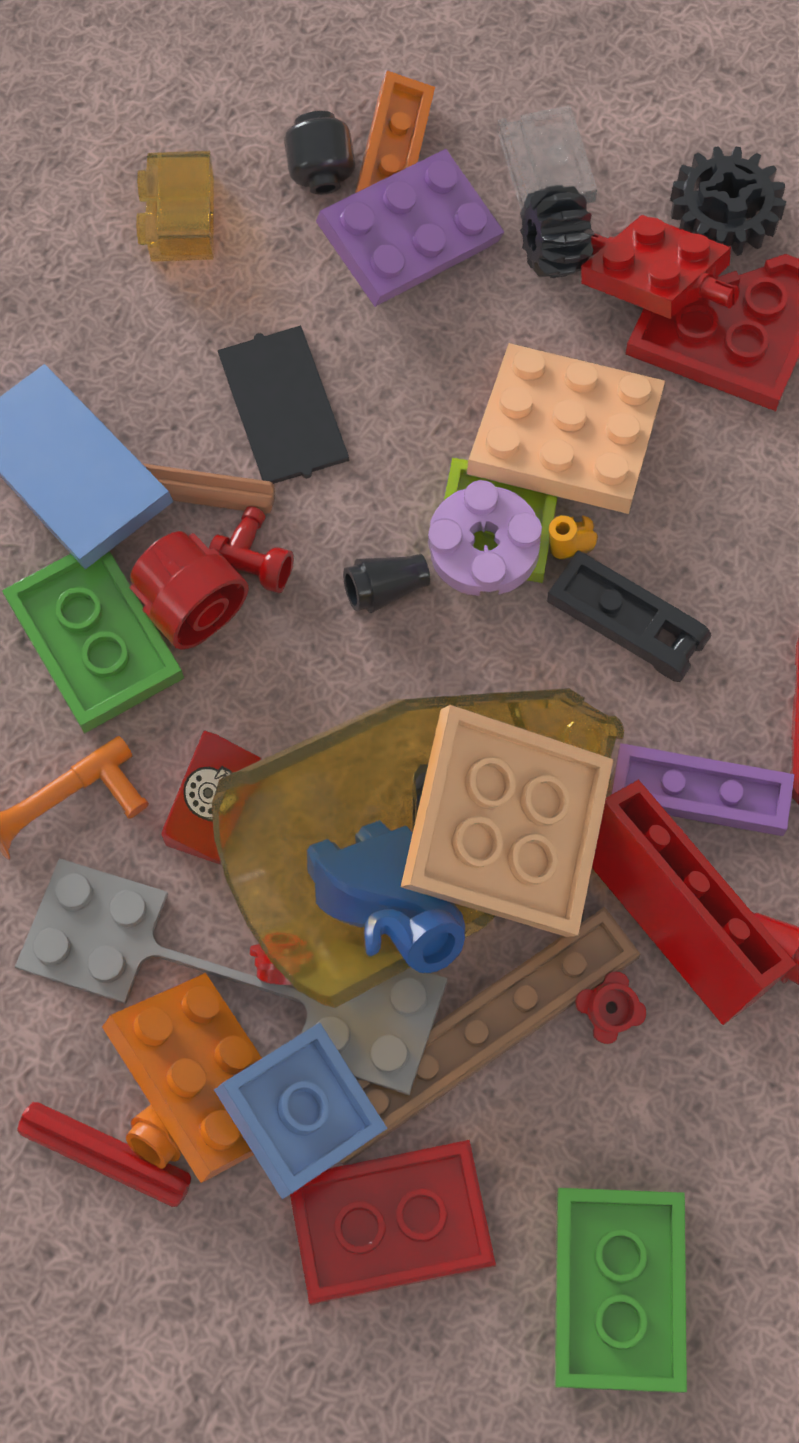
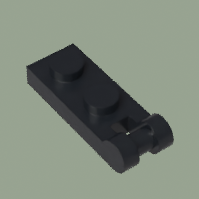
[547,550,711,682]

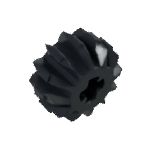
[519,185,594,278]

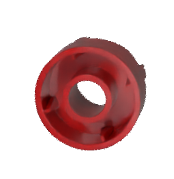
[129,531,249,650]

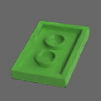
[2,551,184,734]
[555,1188,687,1393]

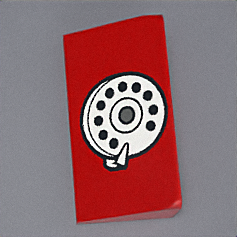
[161,730,262,864]

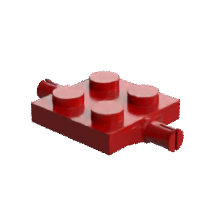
[581,215,740,319]

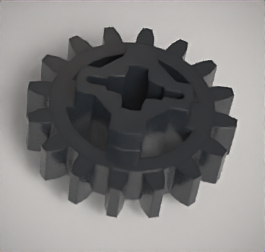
[670,146,786,256]

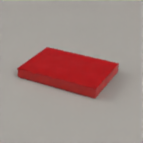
[290,1140,496,1305]

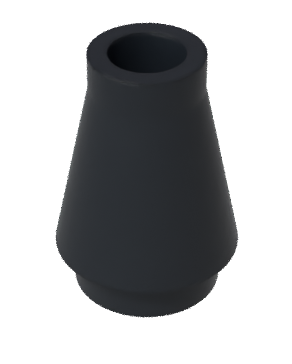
[343,554,430,613]

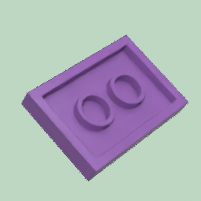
[316,149,504,307]

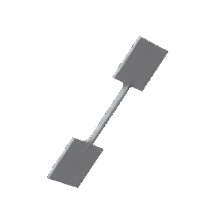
[15,858,448,1095]

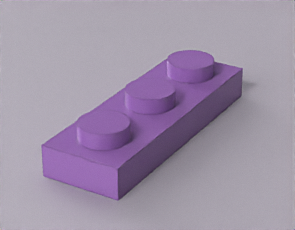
[611,743,795,836]

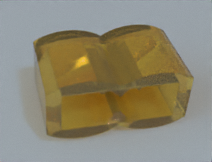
[136,151,214,262]

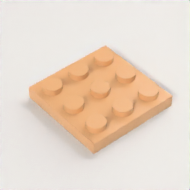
[467,343,665,514]
[401,705,613,937]

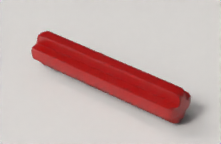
[17,1102,192,1207]

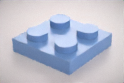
[214,1022,387,1199]

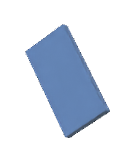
[0,364,173,569]

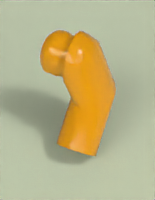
[549,515,598,560]

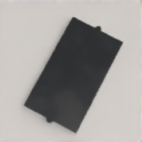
[217,325,350,484]

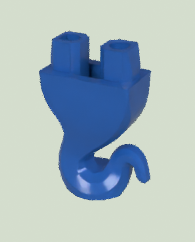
[307,820,465,973]

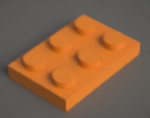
[102,973,262,1183]

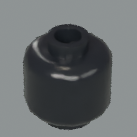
[284,111,356,195]

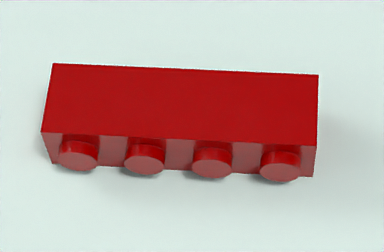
[592,779,797,1025]

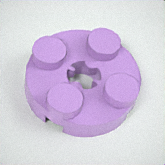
[428,480,542,596]

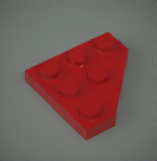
[625,254,799,411]

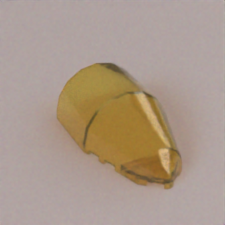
[212,688,624,1008]

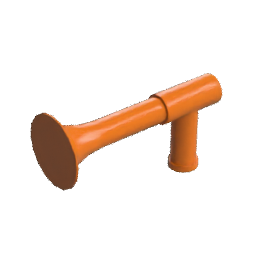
[0,736,149,860]

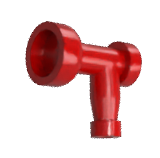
[209,506,294,594]

